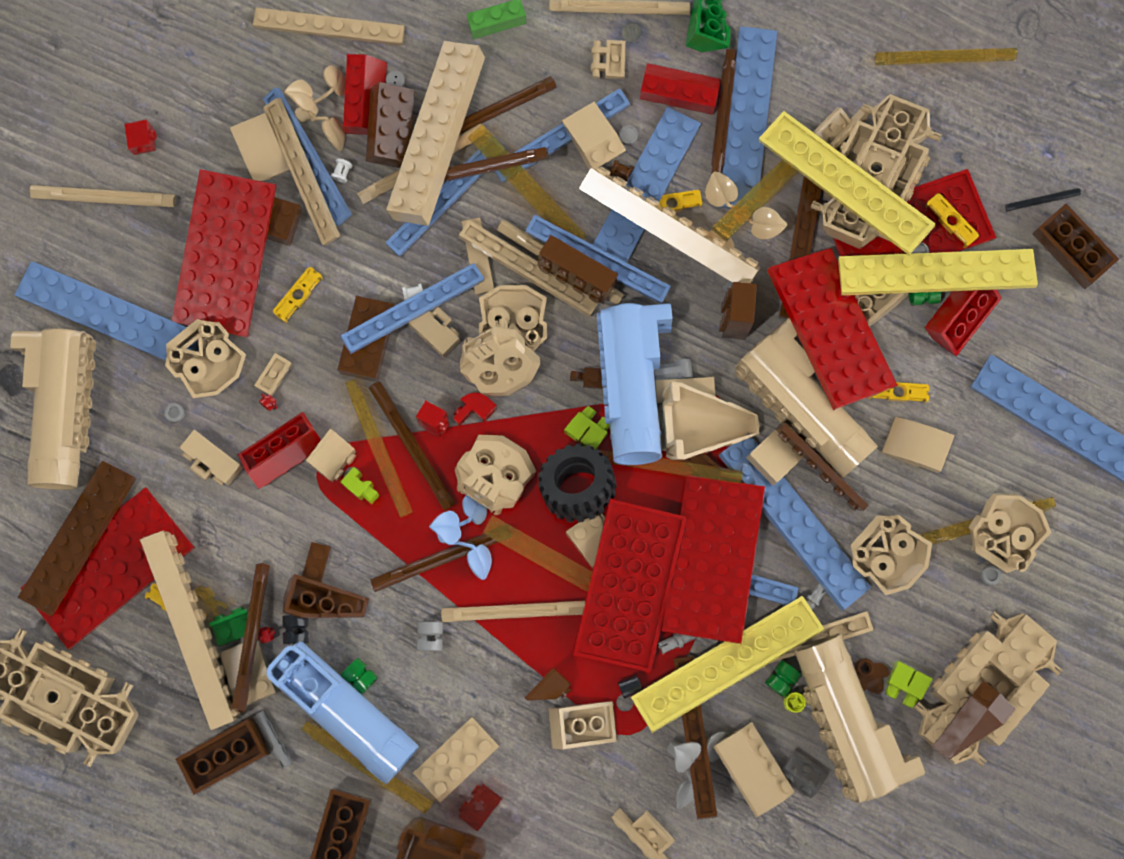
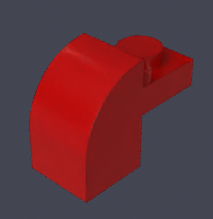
[453,393,497,426]

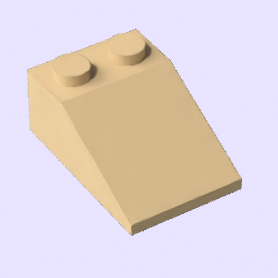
[561,102,626,170]
[306,428,356,483]
[566,514,605,569]
[220,640,279,706]
[548,701,617,749]

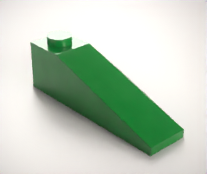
[686,0,731,53]

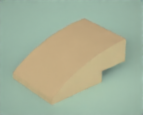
[230,113,290,182]
[881,417,955,473]
[746,430,803,486]

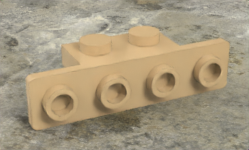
[813,107,869,150]
[612,808,675,859]

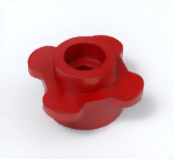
[258,393,277,412]
[257,626,275,644]

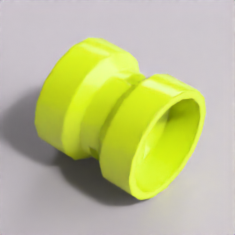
[783,692,806,713]

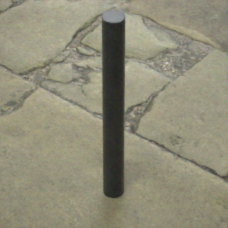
[1005,188,1081,212]

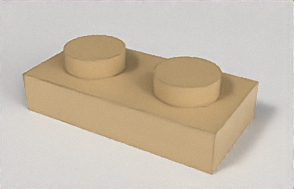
[254,353,292,396]

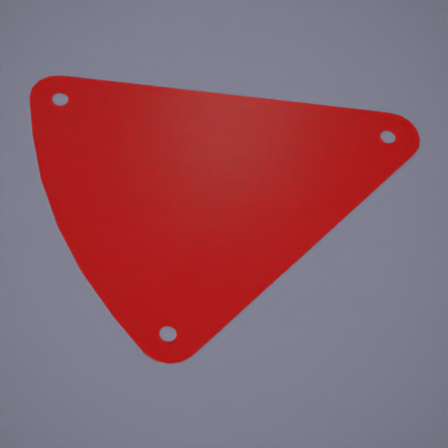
[316,395,731,735]

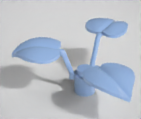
[429,495,492,580]

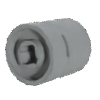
[417,622,443,651]

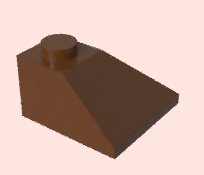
[524,667,571,701]

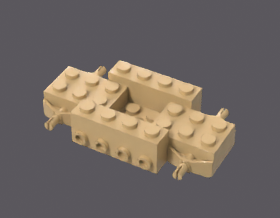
[811,94,942,249]
[913,611,1063,767]
[0,628,139,767]

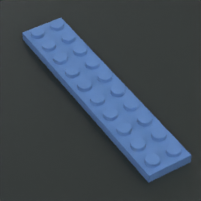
[718,26,777,212]
[593,107,701,282]
[15,261,198,370]
[970,355,1124,483]
[718,433,871,611]

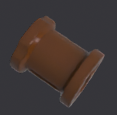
[610,160,634,182]

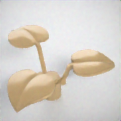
[284,65,346,152]
[705,172,787,248]

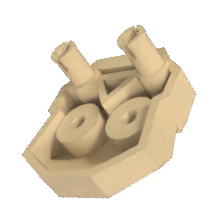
[479,285,547,358]
[165,319,246,398]
[460,319,540,396]
[455,435,536,515]
[968,493,1052,573]
[851,515,932,595]

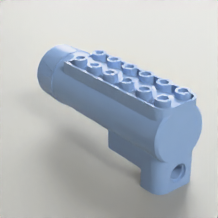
[597,303,672,465]
[267,641,419,784]

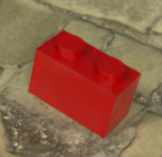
[416,400,449,437]

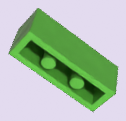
[466,0,526,39]

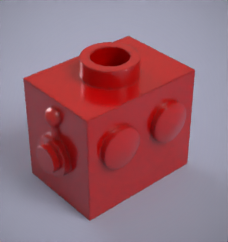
[124,119,157,155]

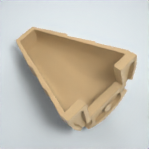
[658,381,760,460]

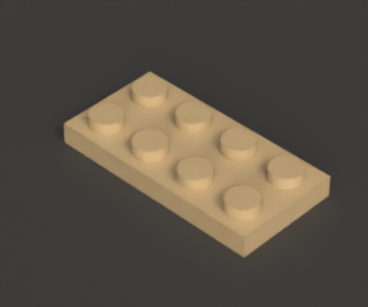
[413,717,500,803]

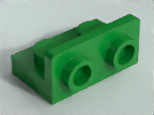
[209,607,249,646]

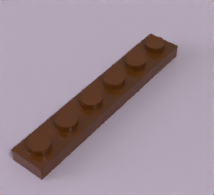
[775,423,869,511]

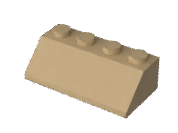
[713,722,795,817]

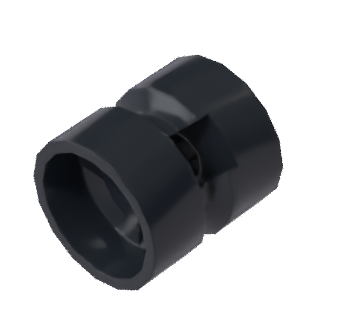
[282,615,309,644]

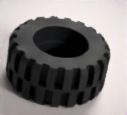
[538,444,617,523]

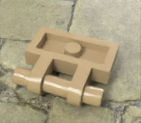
[591,40,626,79]

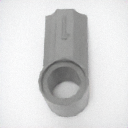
[654,359,693,381]

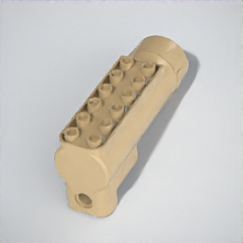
[735,318,878,479]
[10,329,96,490]
[794,633,925,804]

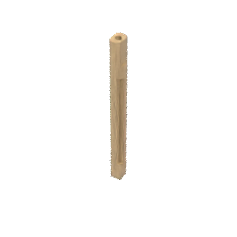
[549,0,690,15]
[357,124,487,204]
[30,185,176,207]
[497,219,625,305]
[441,601,585,622]

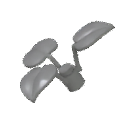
[667,731,729,810]

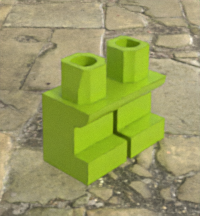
[564,406,609,450]
[341,467,379,504]
[885,661,933,708]

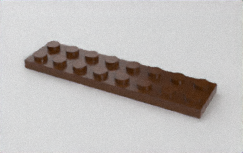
[17,461,136,616]

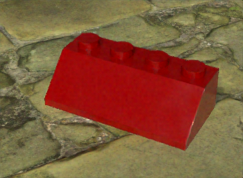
[343,54,387,135]
[639,63,721,115]
[924,289,1002,356]
[237,412,321,489]

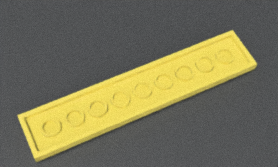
[759,111,935,255]
[838,249,1038,295]
[631,596,824,733]

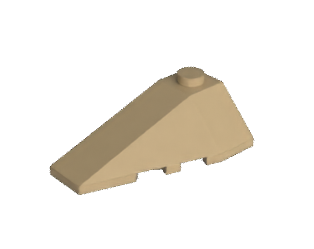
[855,293,910,327]

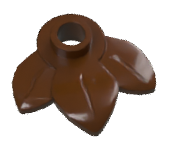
[855,658,890,694]

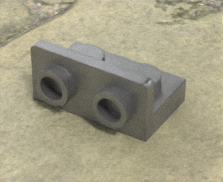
[782,750,828,798]

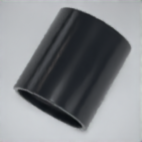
[618,675,643,699]

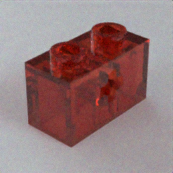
[458,783,503,832]

